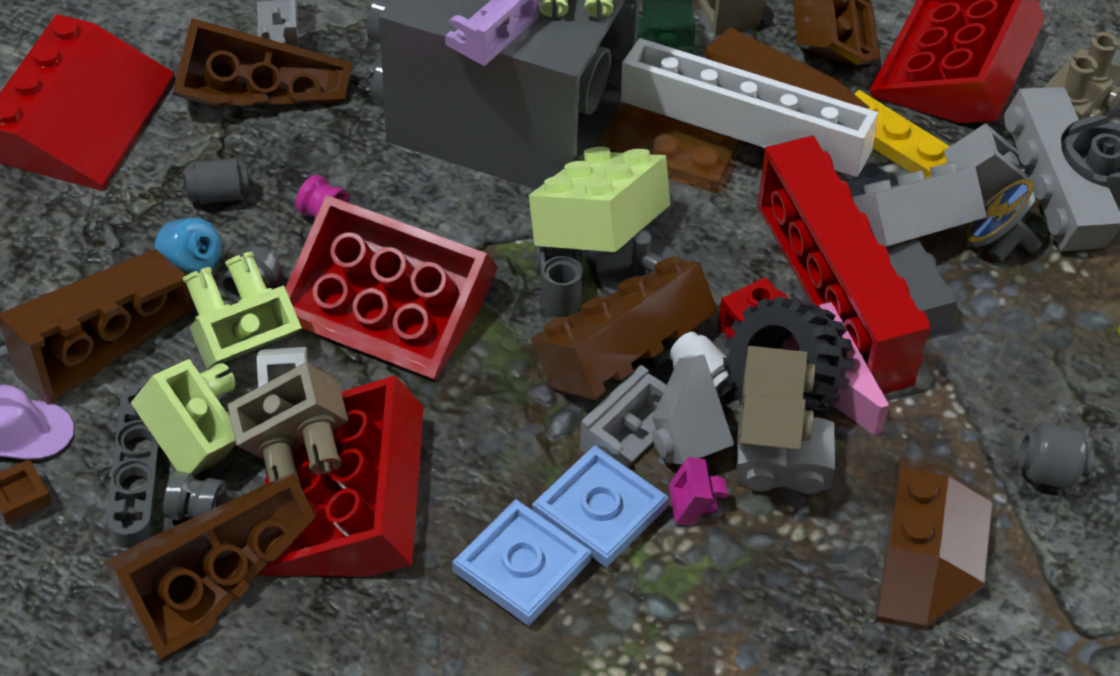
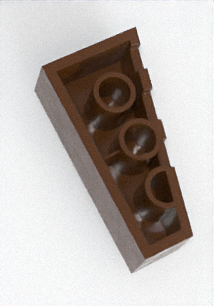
[0,249,195,405]
[531,256,718,399]

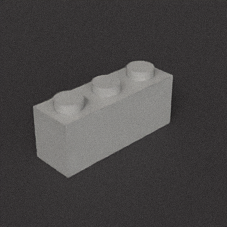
[852,162,987,246]

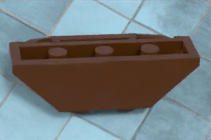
[793,0,880,65]
[875,458,992,630]

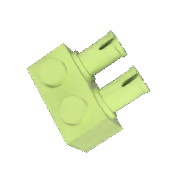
[183,251,302,369]
[131,359,236,476]

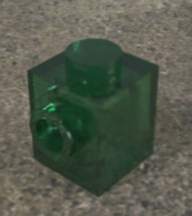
[637,0,696,54]

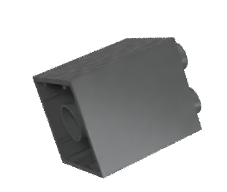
[367,0,640,189]

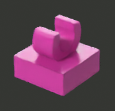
[669,457,729,526]

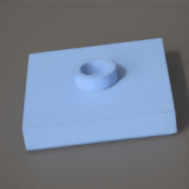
[532,445,669,568]
[452,499,592,626]

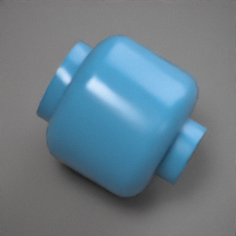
[154,218,222,275]

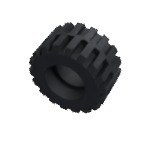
[723,297,854,415]

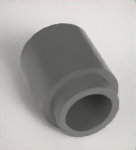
[185,157,250,205]

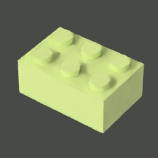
[529,147,670,252]

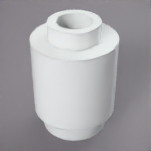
[669,332,732,397]

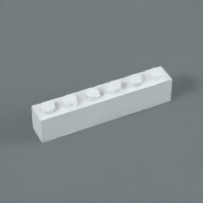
[621,38,878,177]

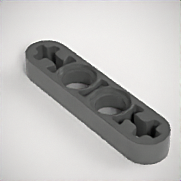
[106,382,162,548]

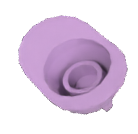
[0,384,74,460]

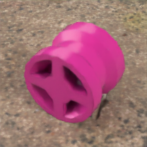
[295,174,350,219]

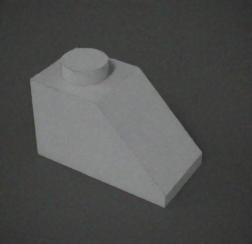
[944,123,1031,200]
[652,354,734,464]

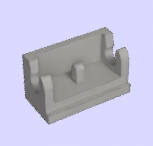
[257,0,299,48]
[580,365,667,469]

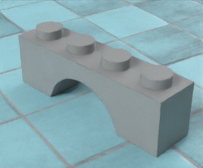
[1004,87,1120,252]

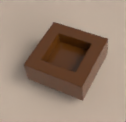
[0,459,52,525]

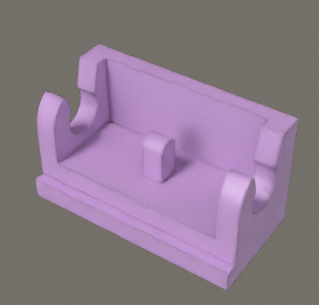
[445,0,539,66]

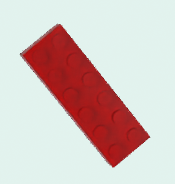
[757,135,930,395]

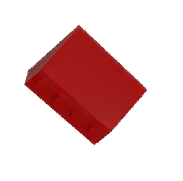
[869,0,1045,123]
[0,14,175,191]
[285,195,498,381]
[258,375,424,577]

